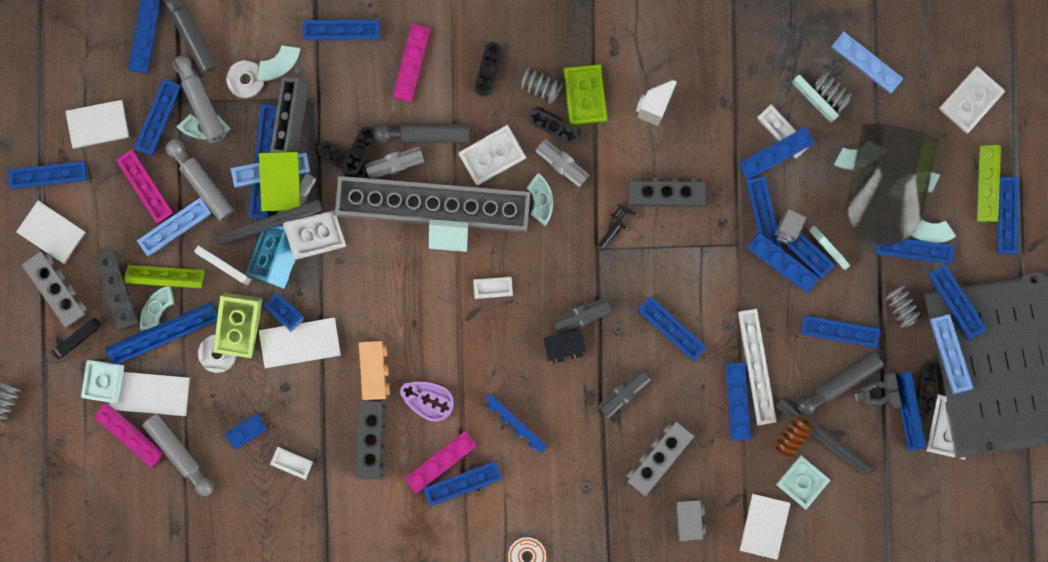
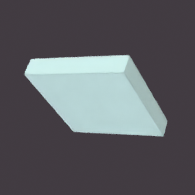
[429,219,468,252]
[81,360,124,404]
[776,455,830,510]

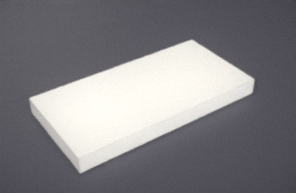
[259,318,341,368]
[109,372,190,416]

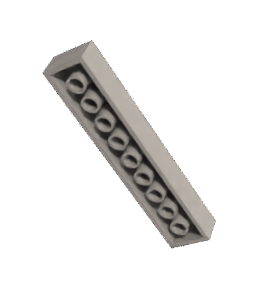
[335,176,530,233]

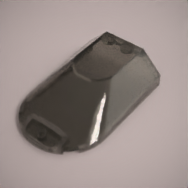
[846,124,938,245]

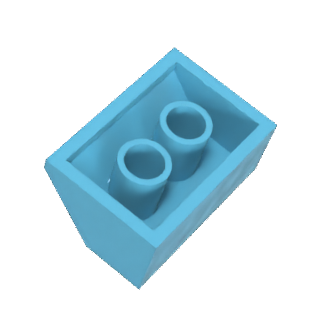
[245,225,295,288]

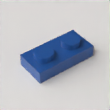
[263,293,304,332]
[225,413,268,450]

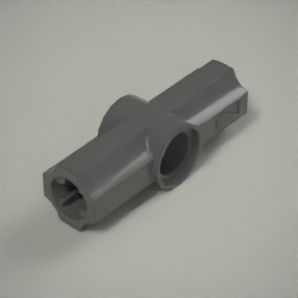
[552,297,612,334]
[597,368,651,418]

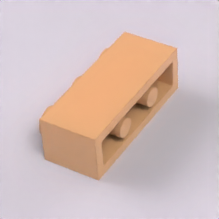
[359,341,390,401]

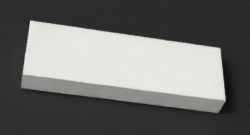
[757,105,809,159]

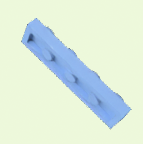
[831,32,903,94]
[231,153,310,188]
[137,197,212,257]
[930,314,973,394]

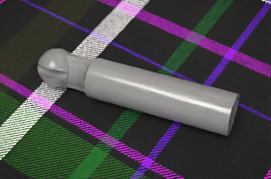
[173,55,226,143]
[166,139,235,222]
[142,414,214,496]

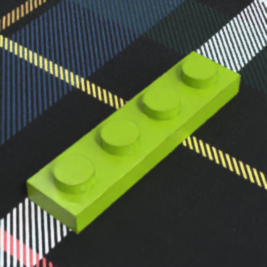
[977,145,1001,222]
[125,265,205,288]

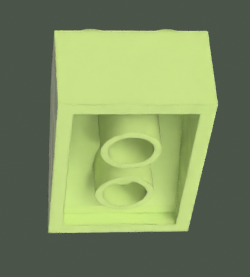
[213,292,263,358]

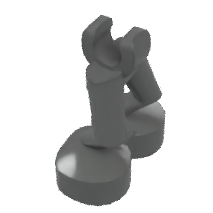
[854,371,901,409]

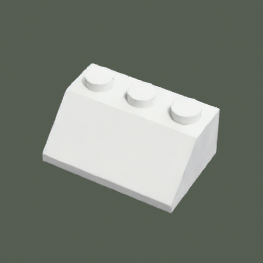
[636,80,677,126]

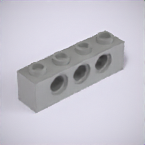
[22,252,88,328]
[627,422,694,496]

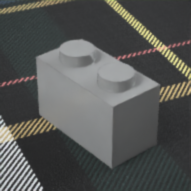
[774,209,806,244]
[676,500,706,541]

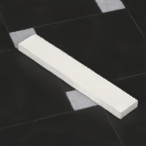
[738,309,777,425]

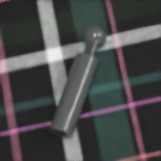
[163,0,218,75]
[374,123,469,143]
[797,351,884,416]

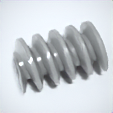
[521,66,563,104]
[812,72,852,114]
[885,285,923,328]
[0,382,22,425]

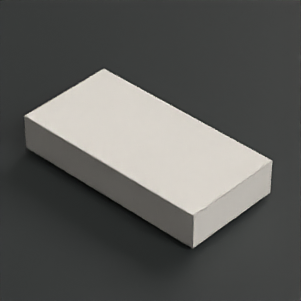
[473,277,513,299]
[270,447,313,480]

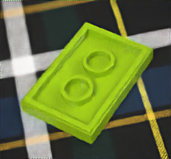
[563,64,608,125]
[259,152,301,211]

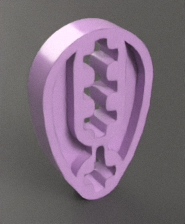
[400,382,454,422]

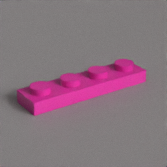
[393,24,431,102]
[116,150,174,224]
[94,402,164,468]
[405,431,477,494]

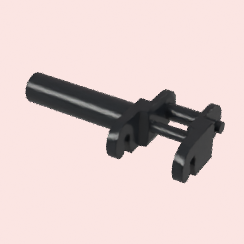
[598,204,639,249]

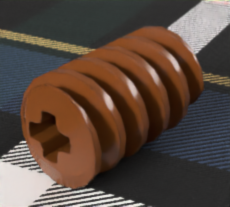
[775,415,814,459]

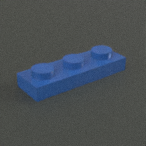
[783,232,835,279]

